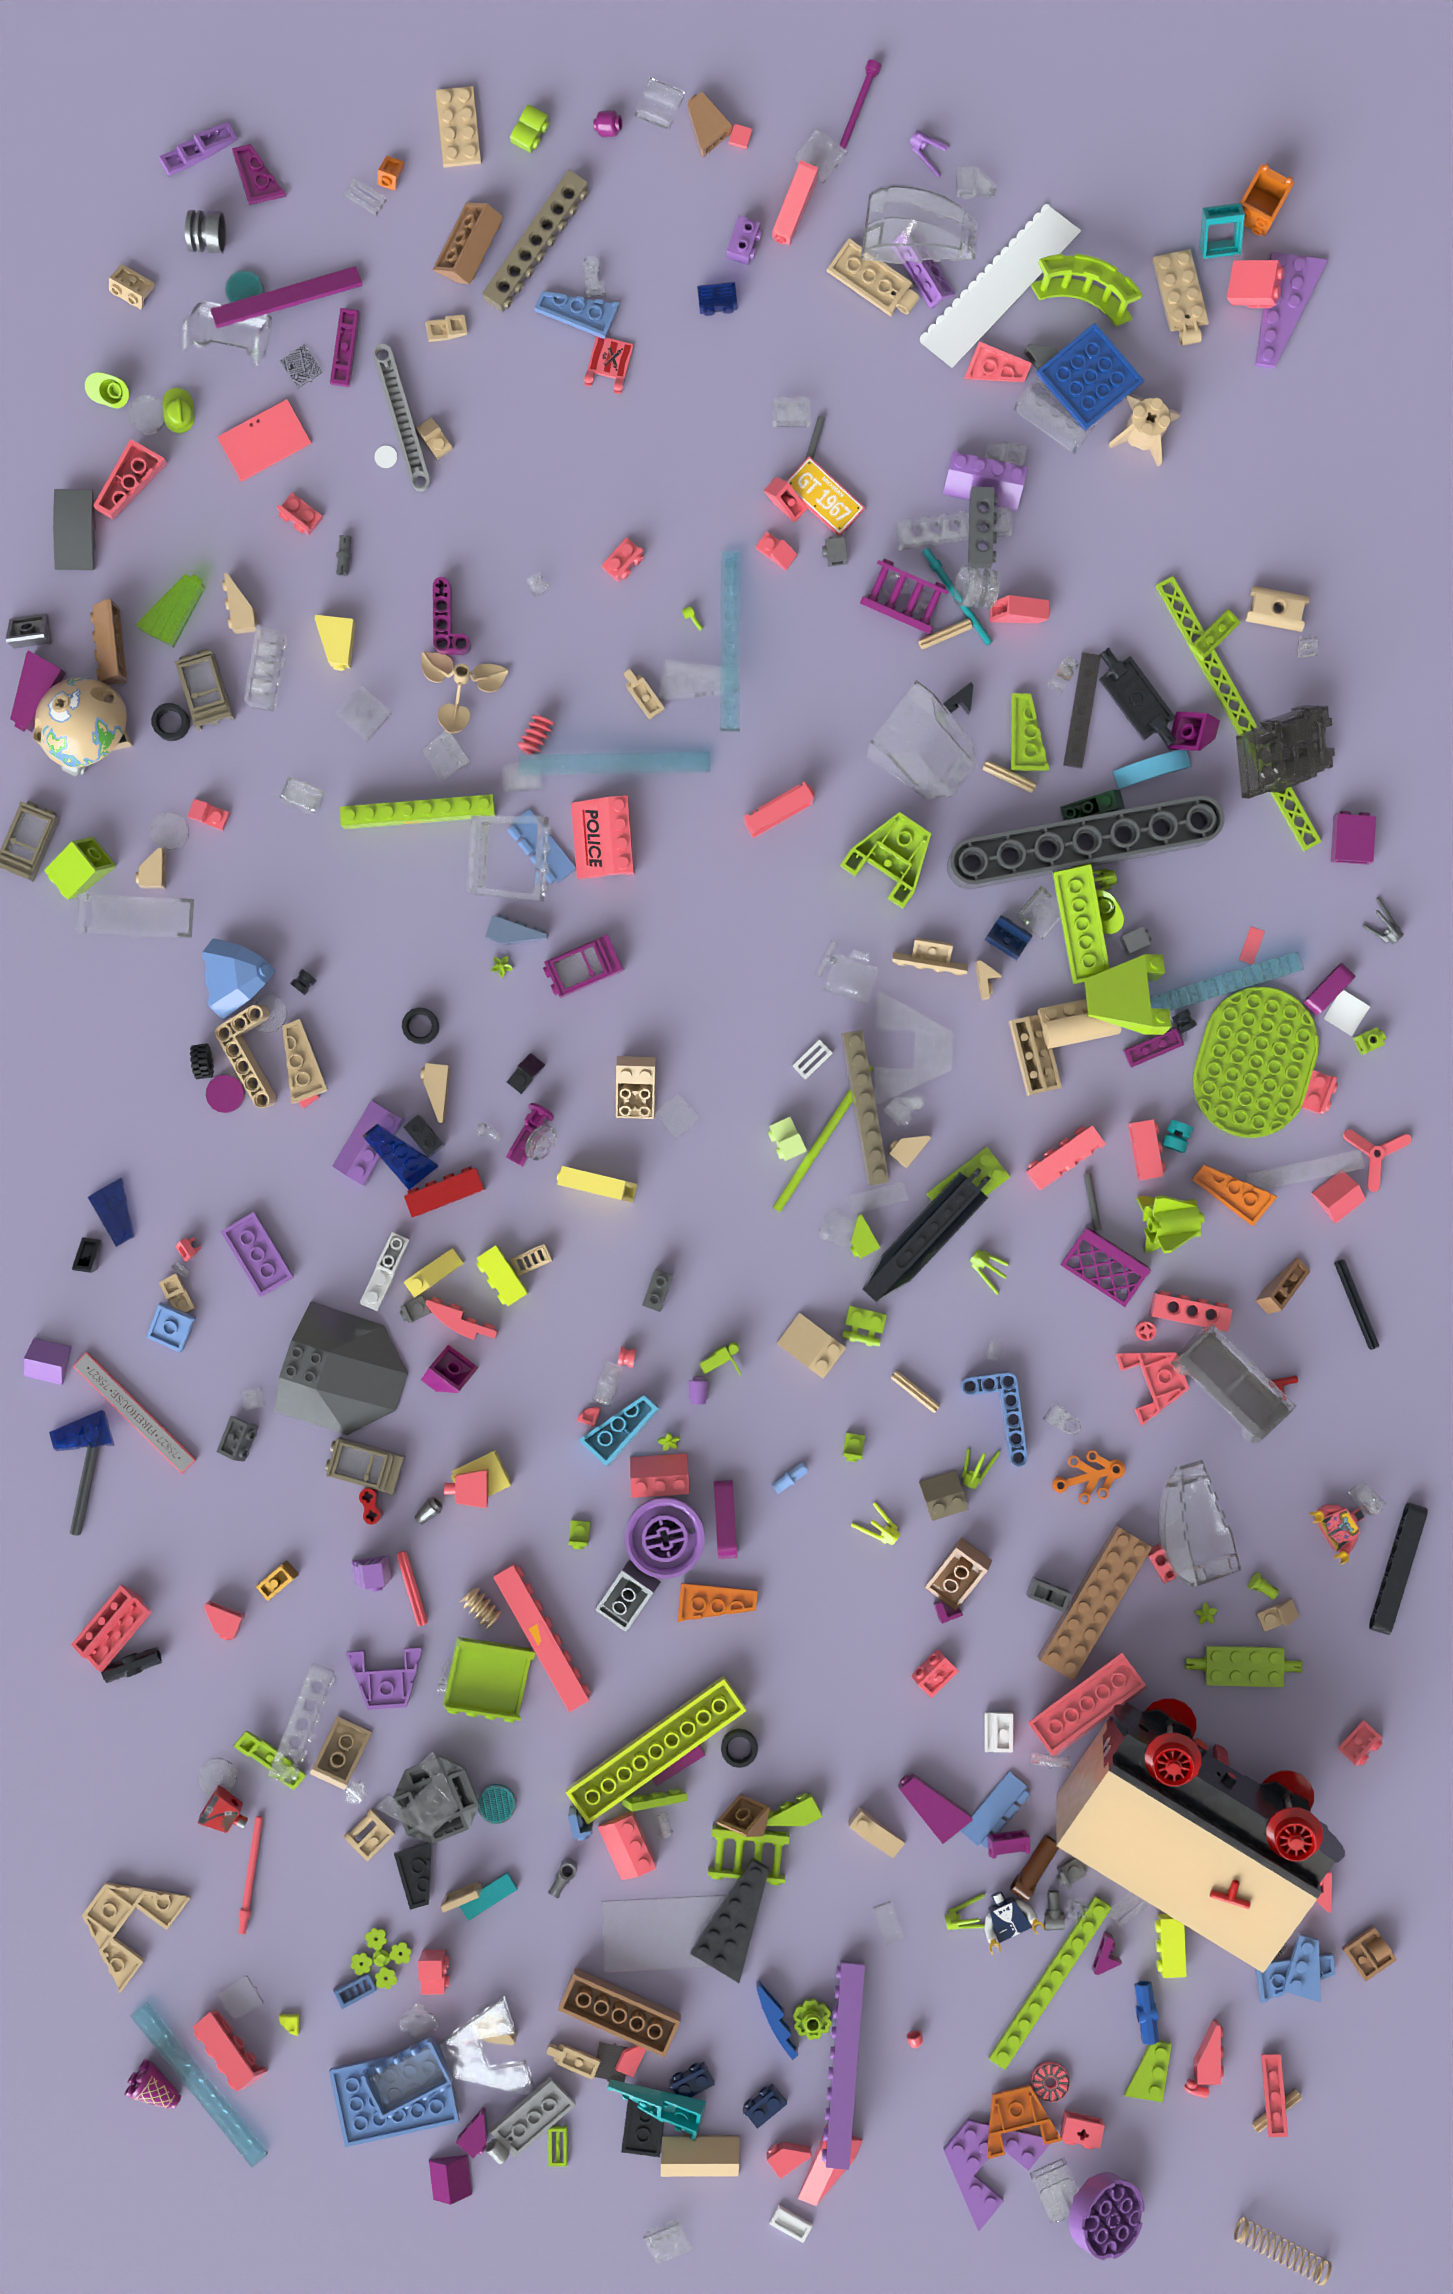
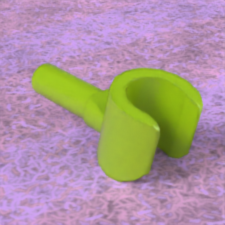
[682,607,703,631]

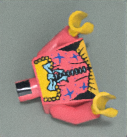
[1309,1504,1365,1565]

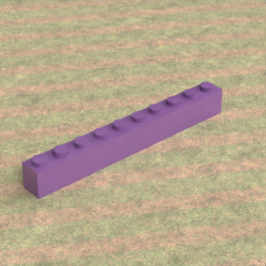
[821,1961,865,2170]

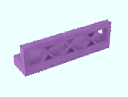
[891,230,955,309]

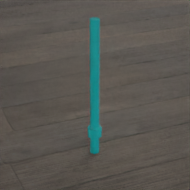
[922,548,993,646]

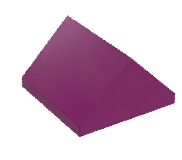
[429,2155,472,2205]

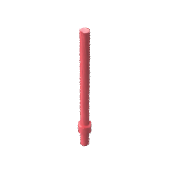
[238,1816,263,1934]

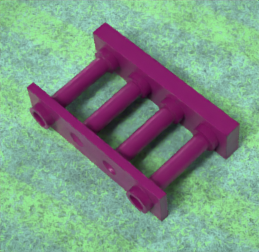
[860,558,949,634]

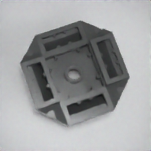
[392,1755,480,1844]

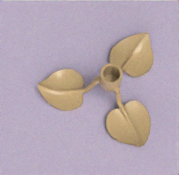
[421,651,508,733]

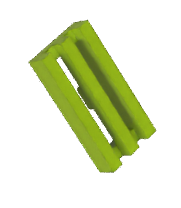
[548,2125,568,2167]

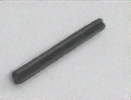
[70,1441,100,1536]

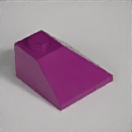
[1167,712,1220,751]
[421,1345,479,1393]

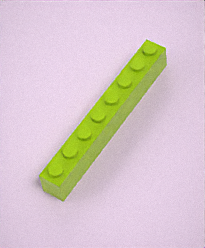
[339,794,496,829]

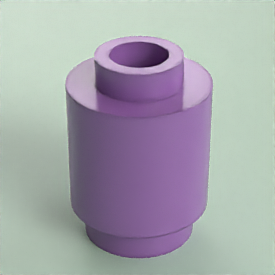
[689,1376,708,1404]

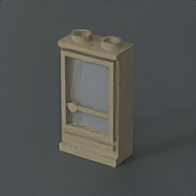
[174,649,235,731]
[0,801,60,882]
[325,1437,406,1495]

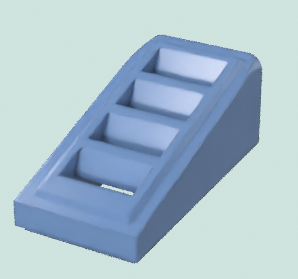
[333,1972,377,2009]

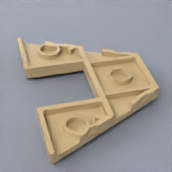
[82,1882,191,1993]

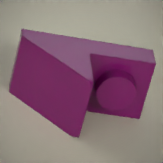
[1092,1932,1122,1975]

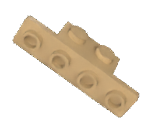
[892,937,968,975]

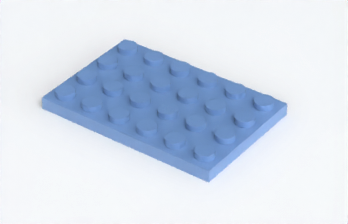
[329,2043,460,2147]

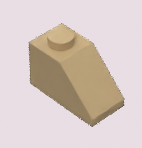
[136,848,166,888]
[888,1136,931,1168]

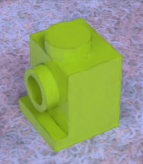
[1353,1027,1386,1055]

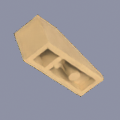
[421,1063,450,1123]
[848,1807,905,1858]

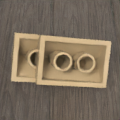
[661,2134,740,2177]

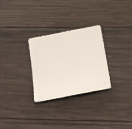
[1324,990,1370,1036]

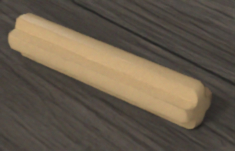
[918,618,972,649]
[983,760,1036,793]
[891,1371,940,1413]
[1252,2089,1302,2133]

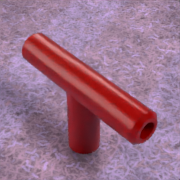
[1259,1375,1298,1402]
[1210,1880,1251,1909]

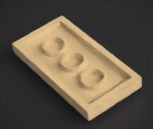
[435,86,481,168]

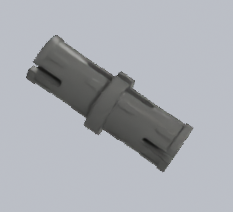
[336,535,352,576]

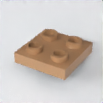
[1342,1926,1397,1982]

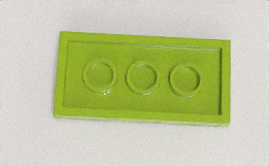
[926,1147,1010,1201]

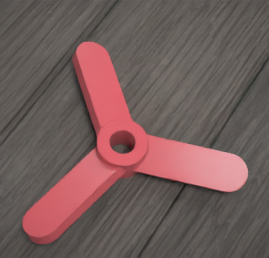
[1343,1129,1412,1192]

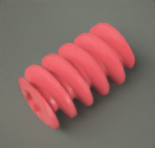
[517,715,555,758]

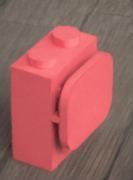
[1227,260,1284,308]

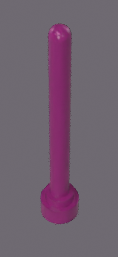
[839,59,882,149]

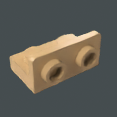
[109,264,155,309]

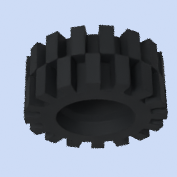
[190,1043,214,1080]

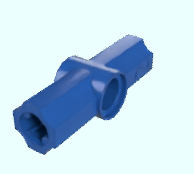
[1134,1981,1159,2045]

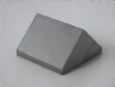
[6,614,52,649]

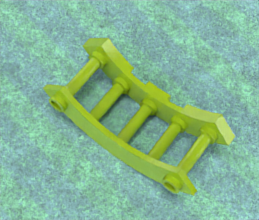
[1031,254,1143,327]

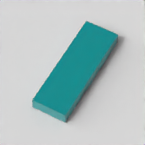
[459,1872,518,1921]

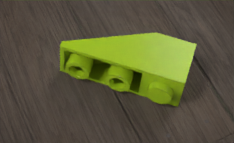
[766,1792,822,1826]

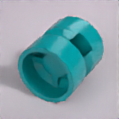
[1161,1120,1194,1153]

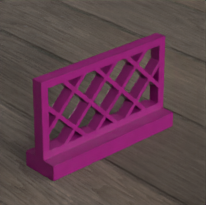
[1060,1226,1151,1307]

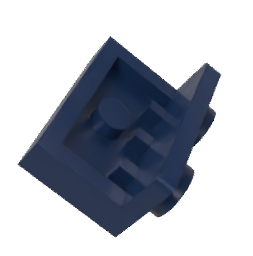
[985,915,1033,961]

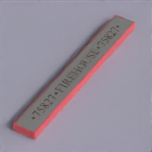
[73,1352,197,1474]

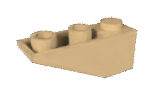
[222,573,259,634]

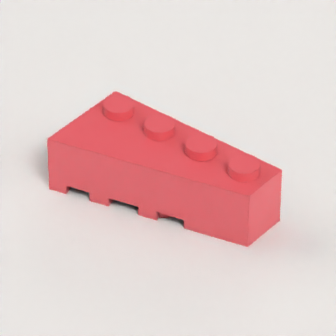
[93,439,167,520]

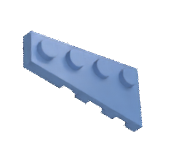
[535,291,620,339]
[1256,1953,1336,2004]

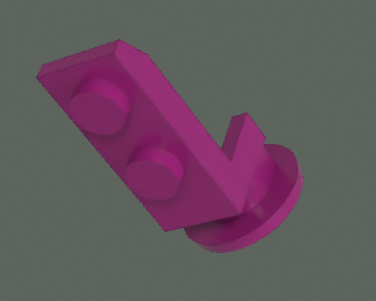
[506,1103,554,1167]

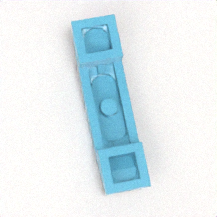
[1113,750,1191,790]

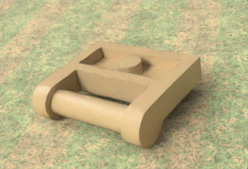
[344,1808,396,1862]

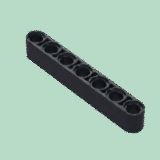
[1369,1502,1428,1635]

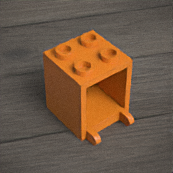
[1240,163,1295,237]

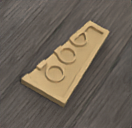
[282,1019,328,1104]

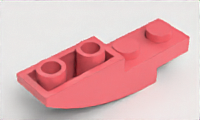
[425,1297,499,1340]

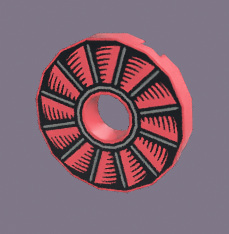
[1031,2061,1070,2102]

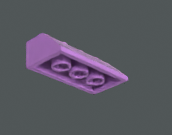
[943,451,1028,511]
[332,1100,404,1186]

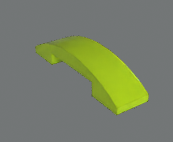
[233,1730,306,1790]

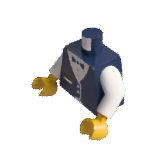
[984,1891,1045,1955]

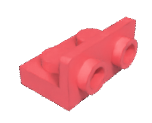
[276,493,323,535]
[601,537,644,582]
[1301,1070,1338,1114]
[911,1650,959,1698]
[1338,1720,1383,1766]

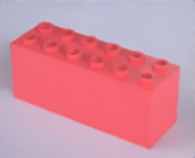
[1028,1653,1148,1757]

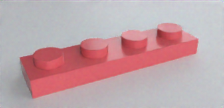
[1261,2054,1288,2137]

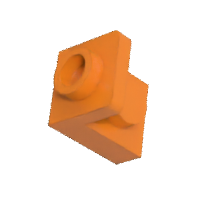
[378,155,404,191]

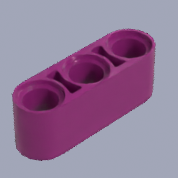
[1303,963,1356,1016]

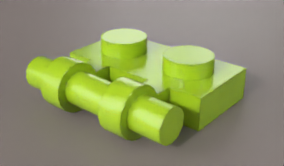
[842,1306,887,1346]

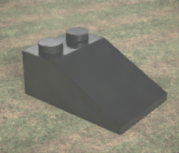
[595,1559,661,1632]

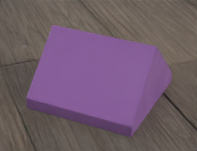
[24,1338,72,1384]

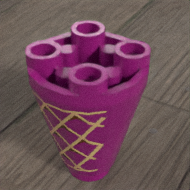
[124,2059,181,2110]

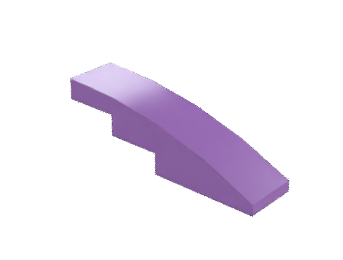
[159,122,237,176]

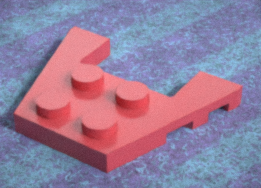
[1115,1352,1189,1425]

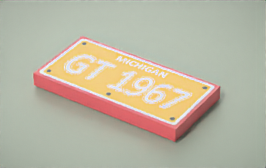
[786,456,865,536]

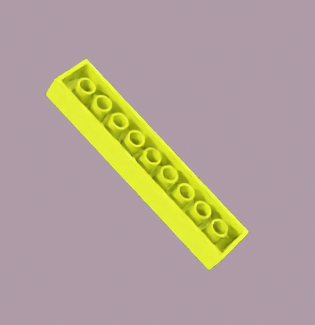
[565,1675,746,1824]

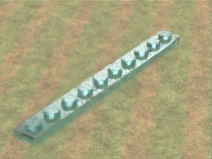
[720,551,740,732]
[518,752,710,775]
[130,2002,268,2167]

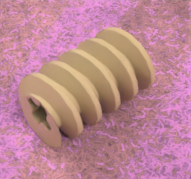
[459,1587,501,1630]

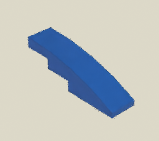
[756,1980,798,2060]

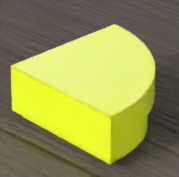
[279,2014,300,2036]

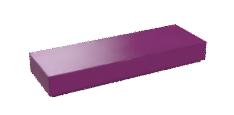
[1123,1028,1184,1068]
[652,1745,705,1786]

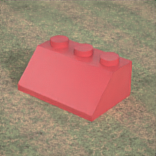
[630,1453,690,1498]
[598,1811,657,1880]

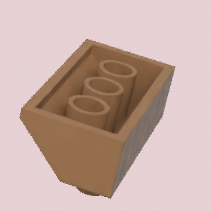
[432,202,503,284]
[90,599,127,685]

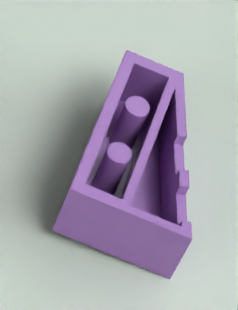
[351,1555,392,1592]

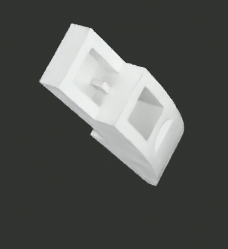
[360,1232,409,1311]

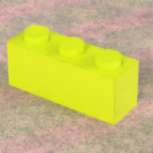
[476,1245,528,1306]
[1155,1914,1187,1978]

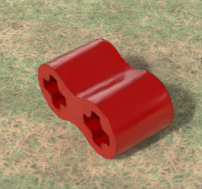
[359,1487,383,1525]

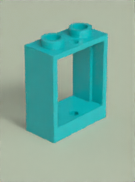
[1199,203,1245,259]

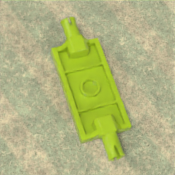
[1185,1645,1303,1687]

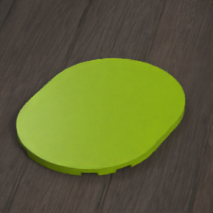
[1192,986,1319,1138]

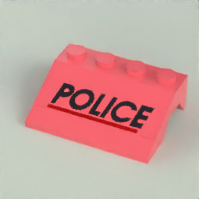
[571,795,634,879]

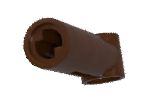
[1010,1834,1059,1901]

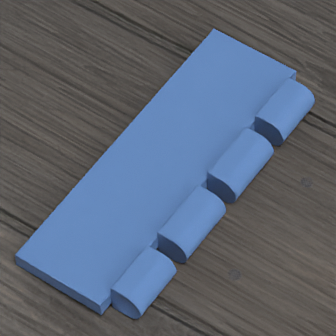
[508,809,576,884]
[960,1771,1031,1848]

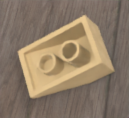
[777,1313,846,1379]
[310,1716,372,1790]

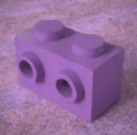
[727,215,763,265]

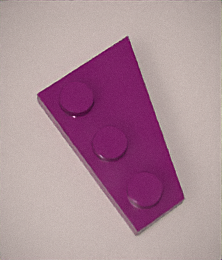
[232,144,286,205]

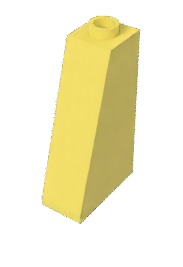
[557,1166,637,1203]

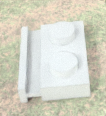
[984,1712,1013,1752]

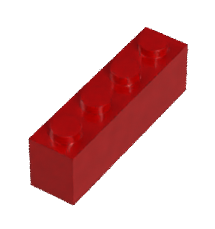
[404,1166,485,1218]

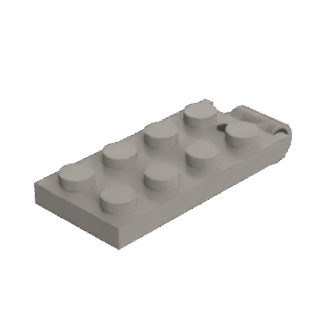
[485,2077,576,2164]

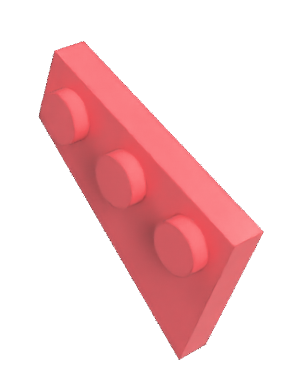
[964,341,1032,383]

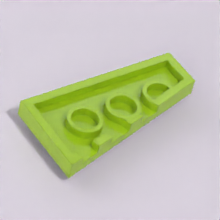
[1011,693,1050,771]

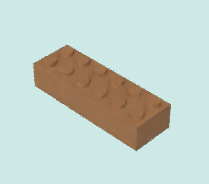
[558,1968,681,2057]

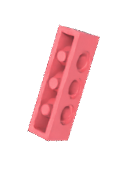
[1149,1291,1233,1332]

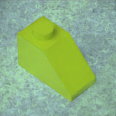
[849,1214,881,1259]

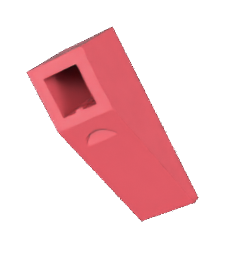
[1194,2020,1224,2085]

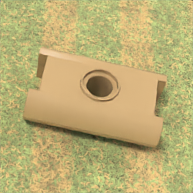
[1245,586,1310,632]

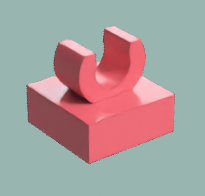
[175,1237,201,1262]

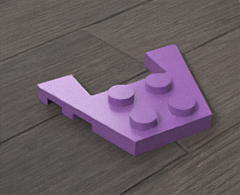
[346,1647,422,1710]

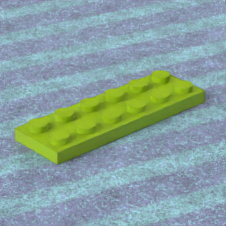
[1052,863,1110,984]

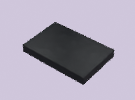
[621,2098,664,2157]

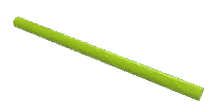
[772,1065,874,1213]

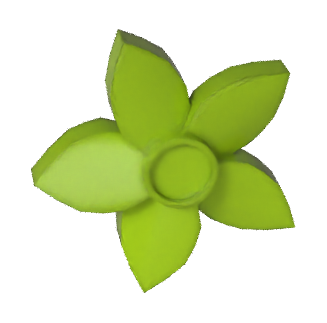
[490,956,513,978]
[657,1432,680,1451]
[1194,1602,1218,1625]

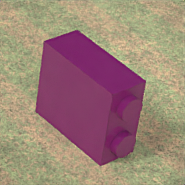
[1331,811,1376,865]

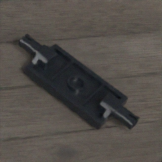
[1099,648,1177,747]

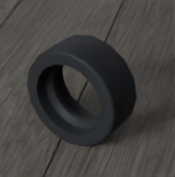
[151,703,190,741]
[402,1007,439,1045]
[721,1728,758,1768]

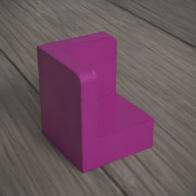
[933,1600,963,1624]

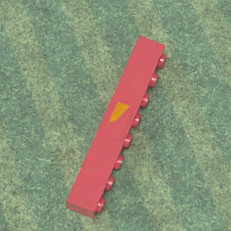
[493,1563,591,1712]

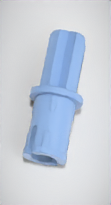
[772,1463,808,1494]

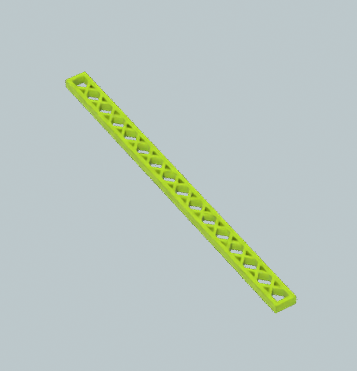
[1155,576,1322,852]

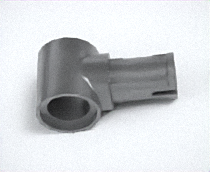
[548,1858,577,1898]
[1044,1891,1065,1931]

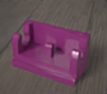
[987,1830,1030,1859]

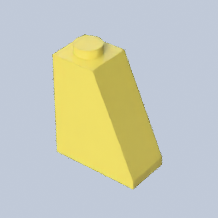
[315,615,356,671]

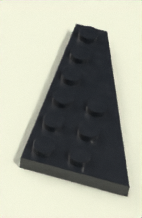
[690,1857,769,1983]

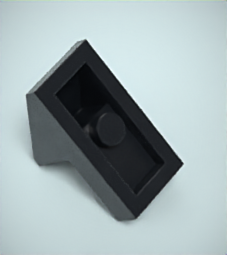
[940,682,973,715]
[507,1053,545,1094]
[72,1237,102,1273]

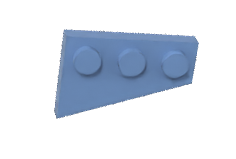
[1282,1933,1321,2003]

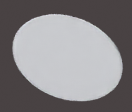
[375,446,397,468]

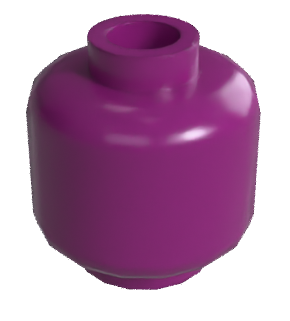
[593,110,622,137]

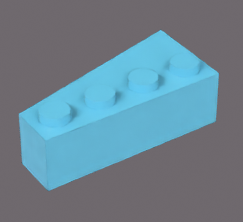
[579,1395,661,1466]

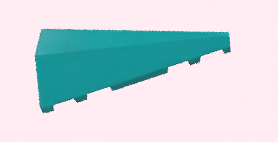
[607,2079,706,2141]

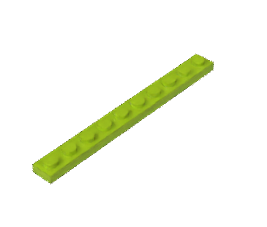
[988,1895,1112,2070]

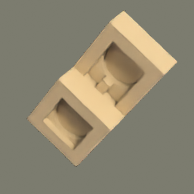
[425,315,468,342]
[159,1273,196,1313]

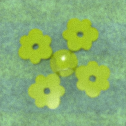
[350,1928,412,1989]

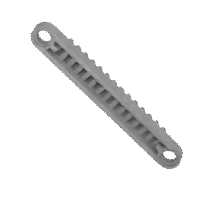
[373,344,431,492]

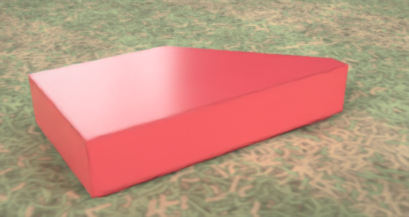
[615,2046,646,2077]

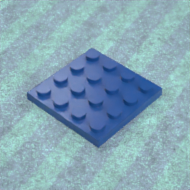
[1036,323,1145,431]

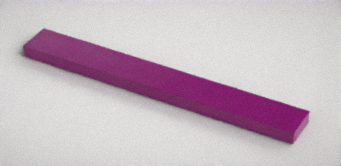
[210,266,362,328]

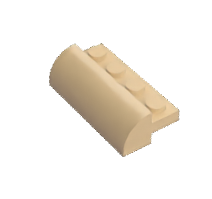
[1037,999,1122,1049]
[1009,1015,1062,1096]

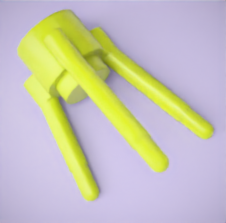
[851,1502,901,1545]

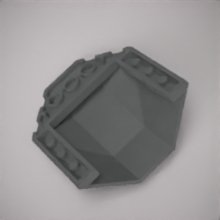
[274,1302,408,1435]

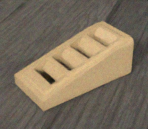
[510,1243,553,1277]

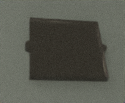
[594,2042,629,2082]

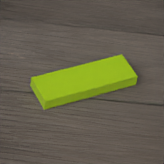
[1189,609,1241,661]

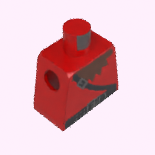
[197,1785,248,1833]

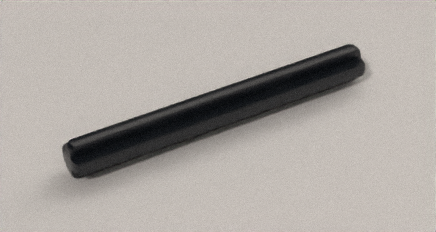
[1334,1259,1379,1350]

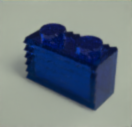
[697,282,737,316]

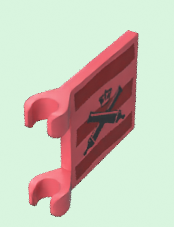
[584,336,634,394]

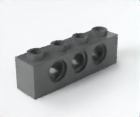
[968,487,998,569]

